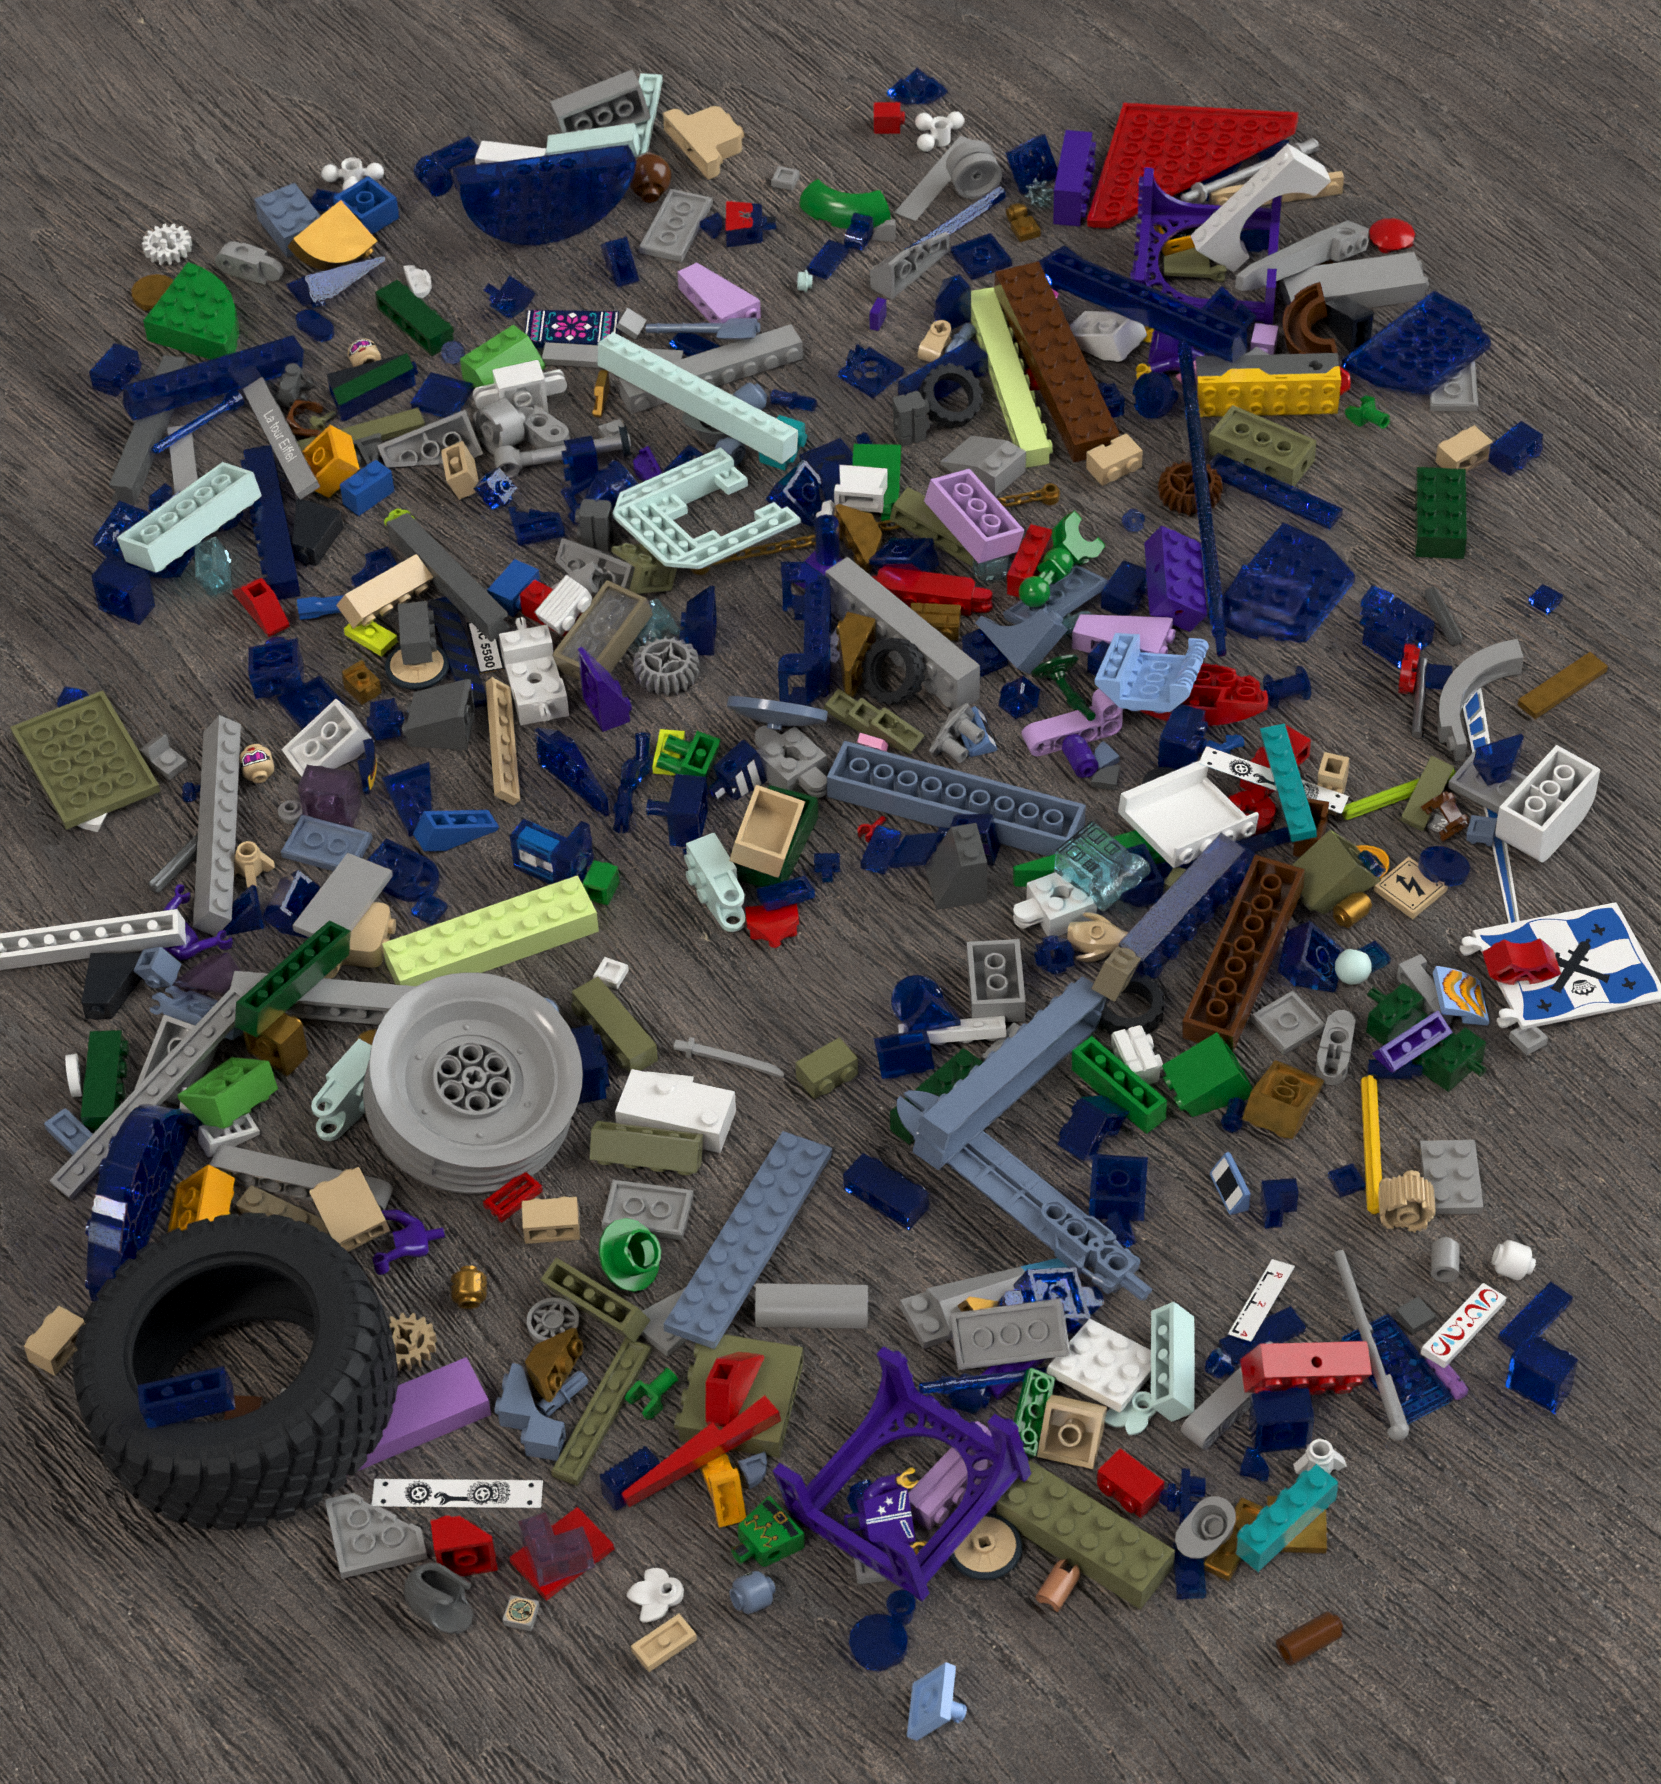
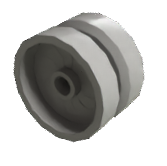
[946,140,1002,199]

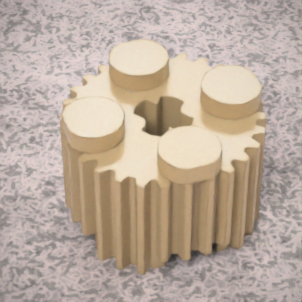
[1378,1170,1436,1233]

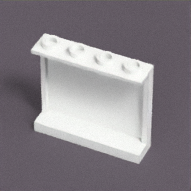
[1118,761,1259,868]

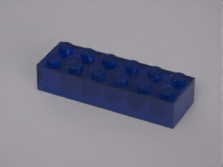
[1118,832,1248,979]

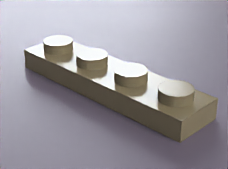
[236,1185,331,1237]

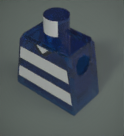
[708,739,767,800]

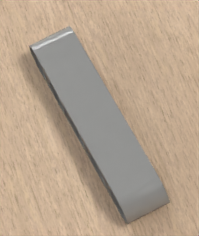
[1180,1341,1273,1450]

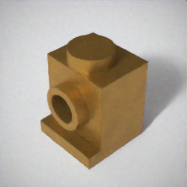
[342,660,382,705]

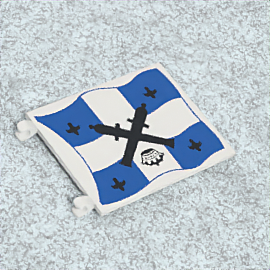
[1459,902,1661,1029]

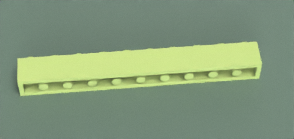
[967,287,1053,468]

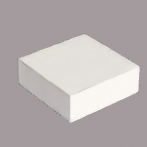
[593,957,629,989]

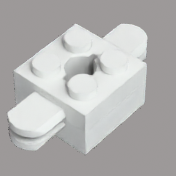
[473,360,567,413]
[1013,866,1110,939]

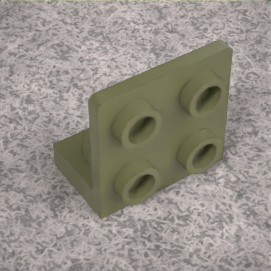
[612,543,678,594]

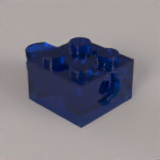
[248,637,304,699]

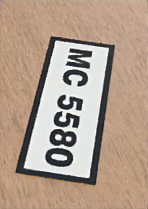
[466,622,505,674]

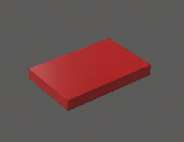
[509,1507,615,1601]

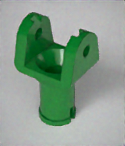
[1345,396,1390,429]
[625,1367,679,1420]

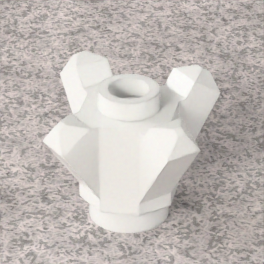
[1293,1439,1347,1474]

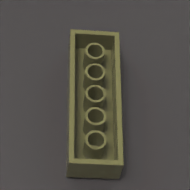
[997,1460,1175,1610]

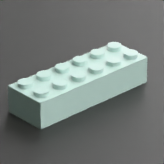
[117,462,262,572]

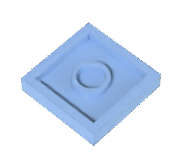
[907,1662,967,1741]

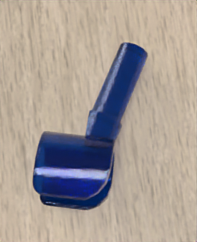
[182,782,201,802]

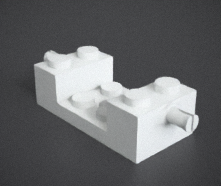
[499,617,569,726]

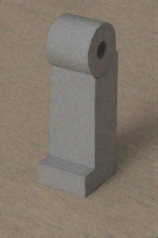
[1396,954,1453,1025]

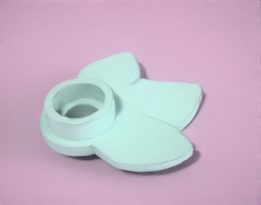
[1105,1391,1156,1435]

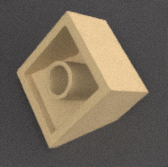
[1037,1395,1108,1469]

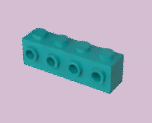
[1236,1464,1338,1572]

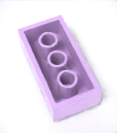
[924,469,1024,563]

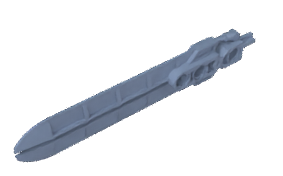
[897,1090,1152,1301]

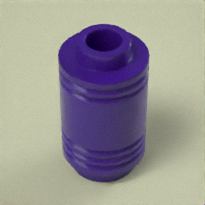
[1062,734,1099,778]

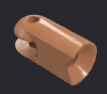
[1035,1559,1080,1612]

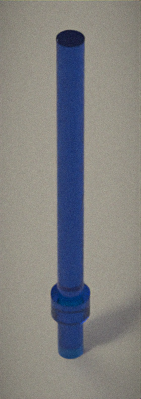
[919,1367,1048,1394]

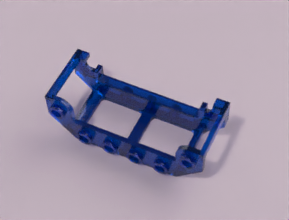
[778,562,831,707]

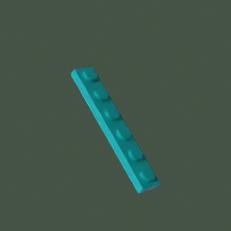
[1260,723,1317,842]

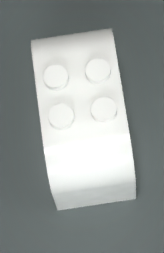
[1495,745,1600,862]

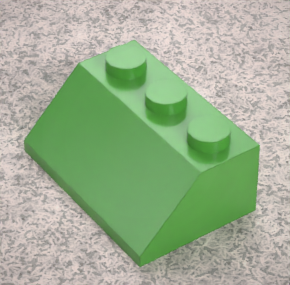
[460,325,546,388]
[177,1057,278,1129]

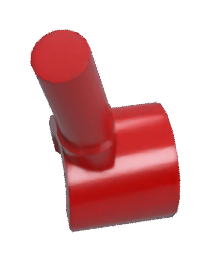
[857,816,886,843]

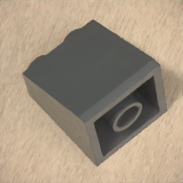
[402,679,475,750]
[926,823,987,910]

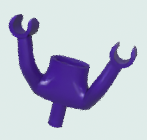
[163,884,233,961]
[373,1209,445,1275]

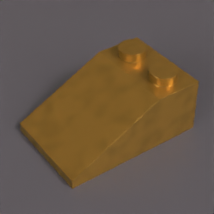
[836,612,876,698]
[1242,1060,1325,1140]

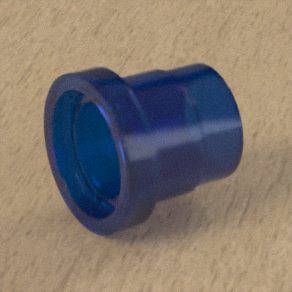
[886,1590,916,1626]

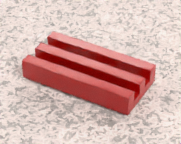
[483,1172,543,1223]

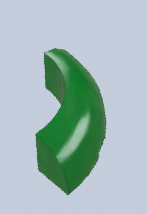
[799,179,891,229]

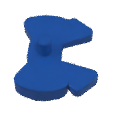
[1206,735,1245,754]

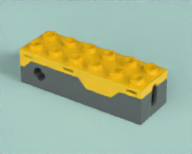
[1194,353,1350,417]

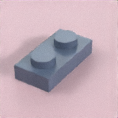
[44,1108,93,1155]

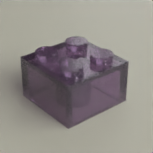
[298,765,361,828]

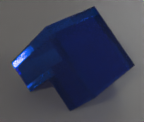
[1260,1178,1299,1229]

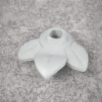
[626,1568,684,1623]

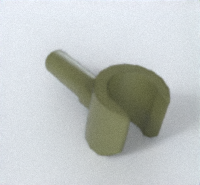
[310,410,336,433]

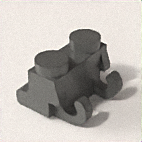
[274,363,313,407]

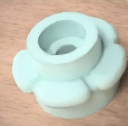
[797,270,812,293]

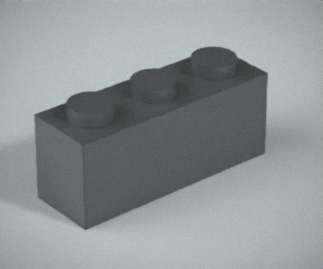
[398,601,437,665]

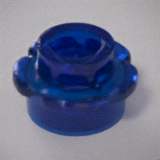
[1122,509,1145,532]

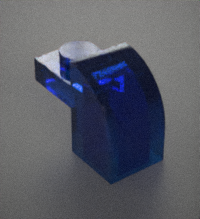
[483,276,536,318]

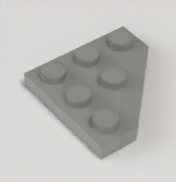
[325,1493,427,1579]

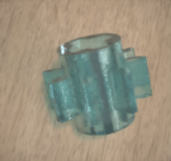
[1025,179,1053,207]

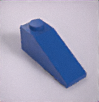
[413,810,499,851]

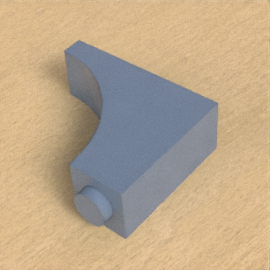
[976,608,1068,674]

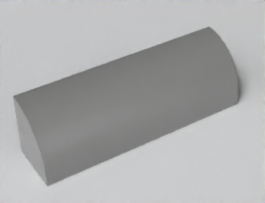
[755,1283,869,1329]

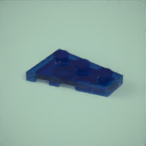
[382,762,432,837]

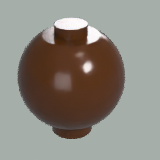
[627,152,671,203]

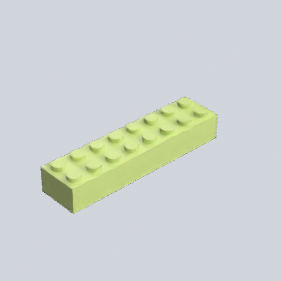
[382,875,599,986]

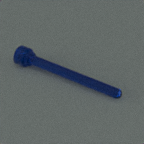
[151,390,244,454]

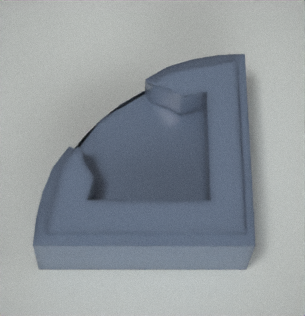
[1094,741,1120,771]
[738,1452,767,1489]

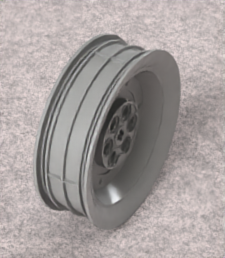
[363,973,583,1194]

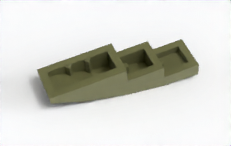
[823,688,925,754]

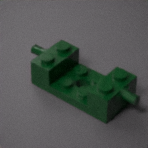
[1366,983,1487,1092]

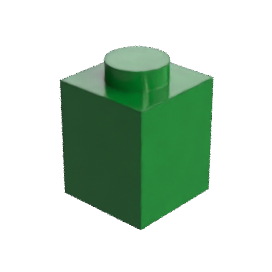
[582,860,620,905]

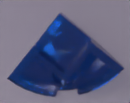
[886,67,948,105]

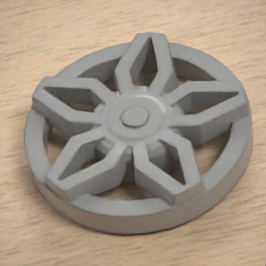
[527,1297,579,1342]

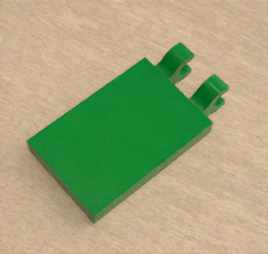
[852,444,901,521]

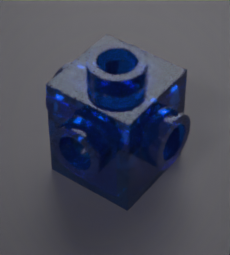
[473,467,517,509]
[998,676,1040,719]
[366,698,404,740]
[1034,935,1075,974]

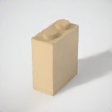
[309,1167,390,1252]

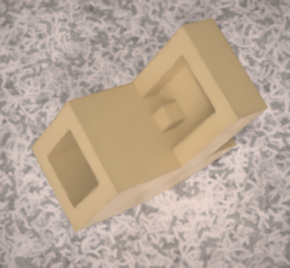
[1317,752,1349,816]

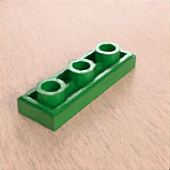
[1013,1367,1056,1458]

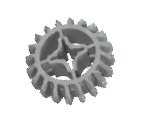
[633,636,700,696]

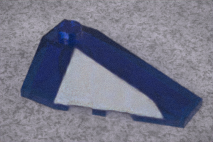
[286,256,385,308]
[534,728,609,817]

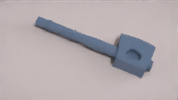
[646,318,760,339]

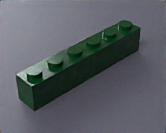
[235,920,351,1037]

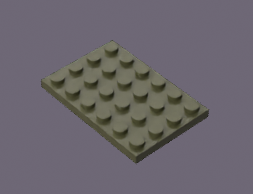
[10,690,160,830]

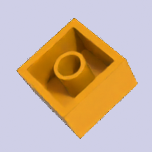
[302,425,360,498]

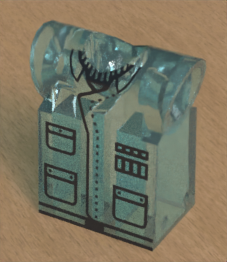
[1054,821,1151,911]

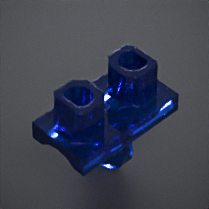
[1240,229,1270,253]
[1159,1468,1206,1526]

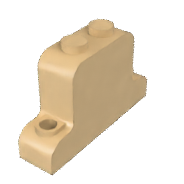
[663,106,744,180]
[324,902,396,979]

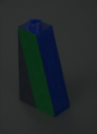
[327,353,418,422]

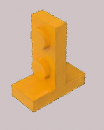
[700,1453,746,1528]

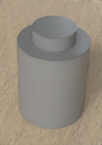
[1431,1237,1460,1282]

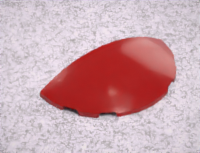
[1140,664,1268,726]

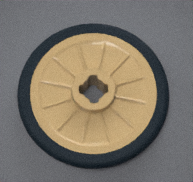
[385,645,449,690]
[949,1513,1023,1580]

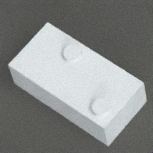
[615,1069,736,1153]

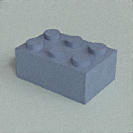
[254,183,320,258]

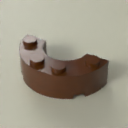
[1283,282,1340,366]

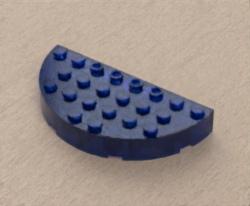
[453,144,636,245]
[85,1104,193,1301]

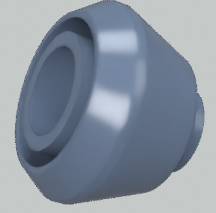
[715,437,746,467]

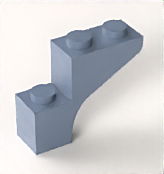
[495,1363,566,1461]

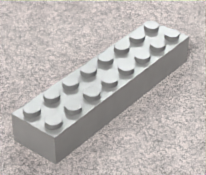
[825,557,980,710]

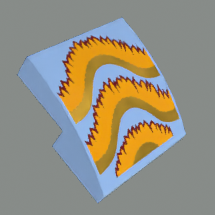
[1433,966,1489,1026]

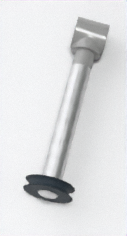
[494,424,631,479]

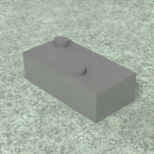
[550,69,651,134]

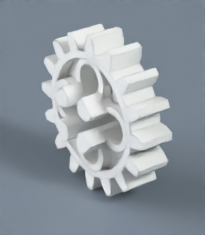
[142,224,193,265]

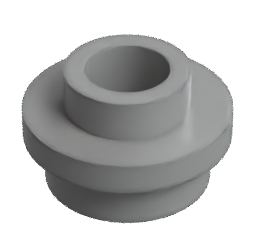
[278,800,304,824]

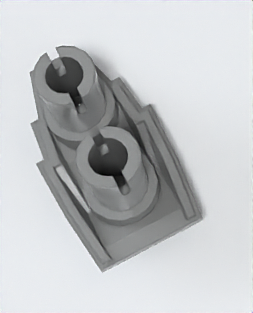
[929,703,985,763]

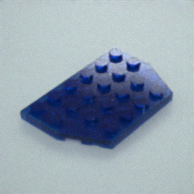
[1342,291,1491,395]
[1208,522,1355,643]

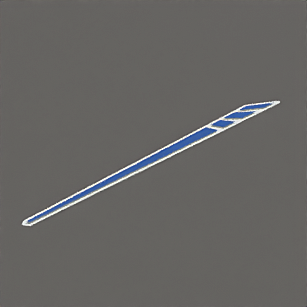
[1463,688,1520,923]

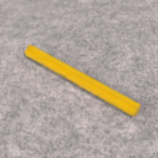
[1361,1075,1382,1215]

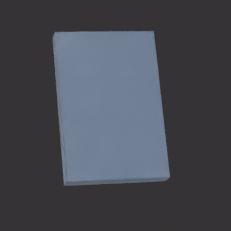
[281,815,373,871]

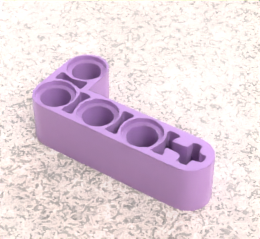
[1021,689,1123,756]

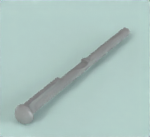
[1334,1250,1409,1441]

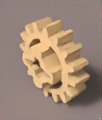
[389,1313,437,1371]

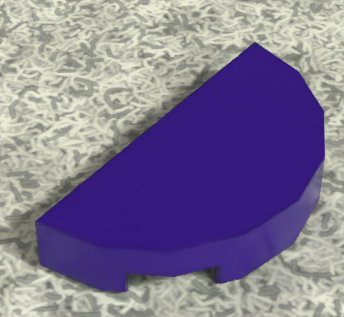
[633,446,662,481]

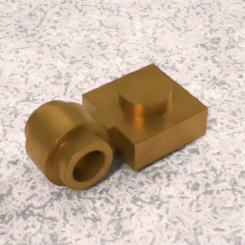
[1006,203,1041,243]

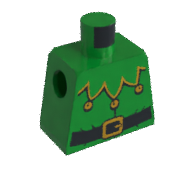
[731,1496,805,1567]

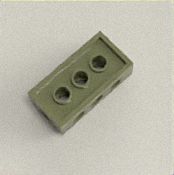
[1208,405,1317,490]

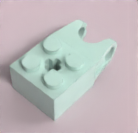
[684,833,746,932]
[311,1039,372,1141]

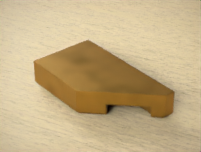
[592,370,610,418]

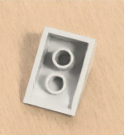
[1069,311,1147,362]
[281,699,375,782]

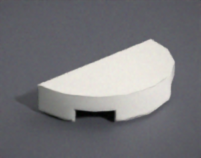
[403,265,431,299]

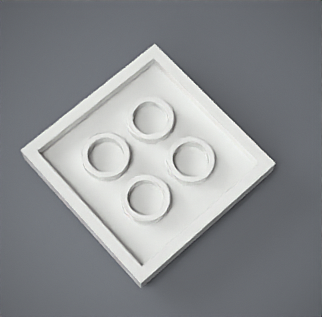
[1046,1319,1151,1413]

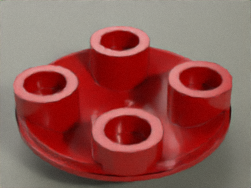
[1369,218,1415,253]

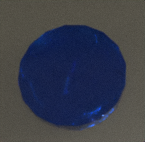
[1418,846,1470,886]
[849,1614,908,1671]

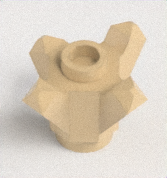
[234,841,274,889]

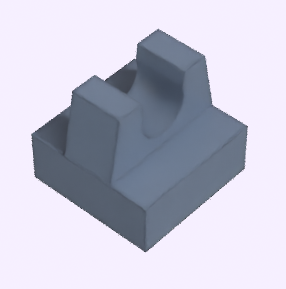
[1467,815,1497,847]

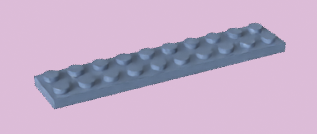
[664,1131,832,1349]

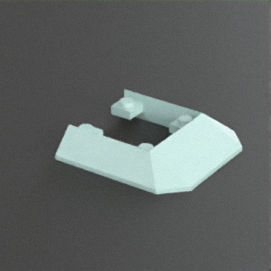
[613,447,801,569]

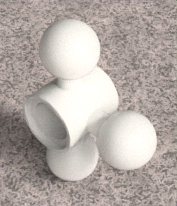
[915,111,964,152]
[322,157,384,191]

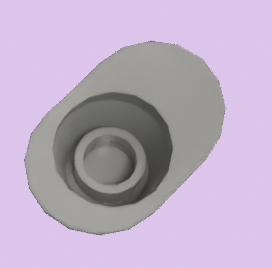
[1175,1496,1236,1558]

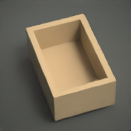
[729,785,805,878]

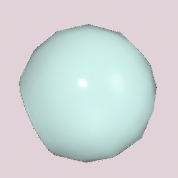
[1335,949,1372,985]

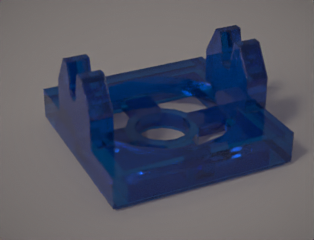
[838,344,904,398]

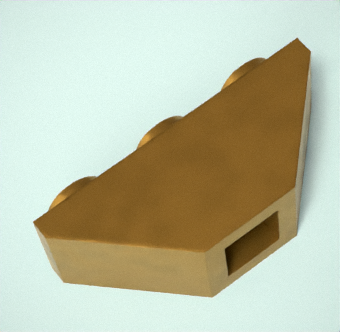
[832,504,882,574]
[525,1328,583,1402]

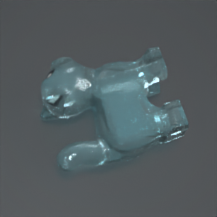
[640,598,680,644]

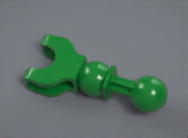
[1019,510,1105,608]

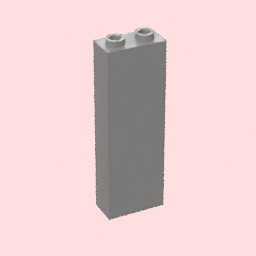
[1279,252,1429,308]

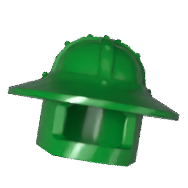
[599,1218,661,1292]

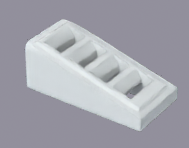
[198,1113,260,1158]

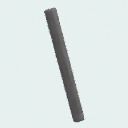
[1412,657,1427,739]

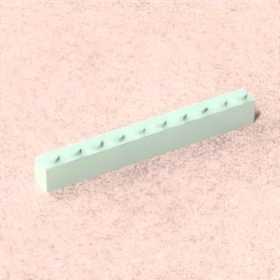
[598,332,798,464]

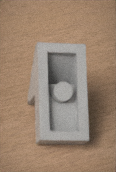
[139,734,188,780]

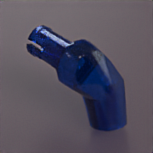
[620,732,654,791]

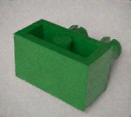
[656,731,721,794]

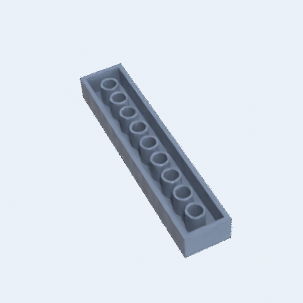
[827,741,1086,856]

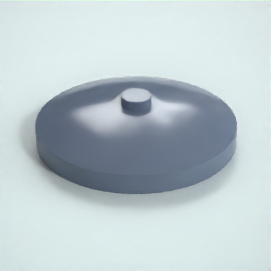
[727,696,828,730]

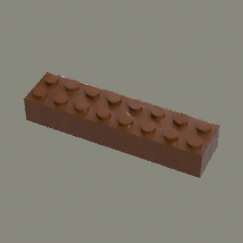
[1182,855,1305,1053]

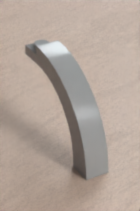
[1437,639,1523,761]

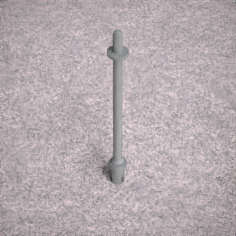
[1181,138,1319,203]

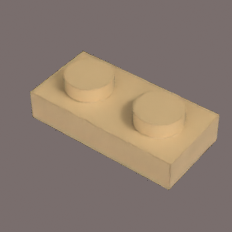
[631,1614,697,1672]

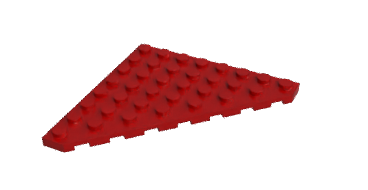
[1087,103,1299,228]

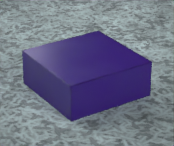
[869,297,887,331]

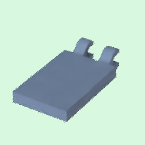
[150,986,244,1040]

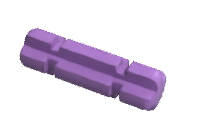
[1426,1358,1468,1400]

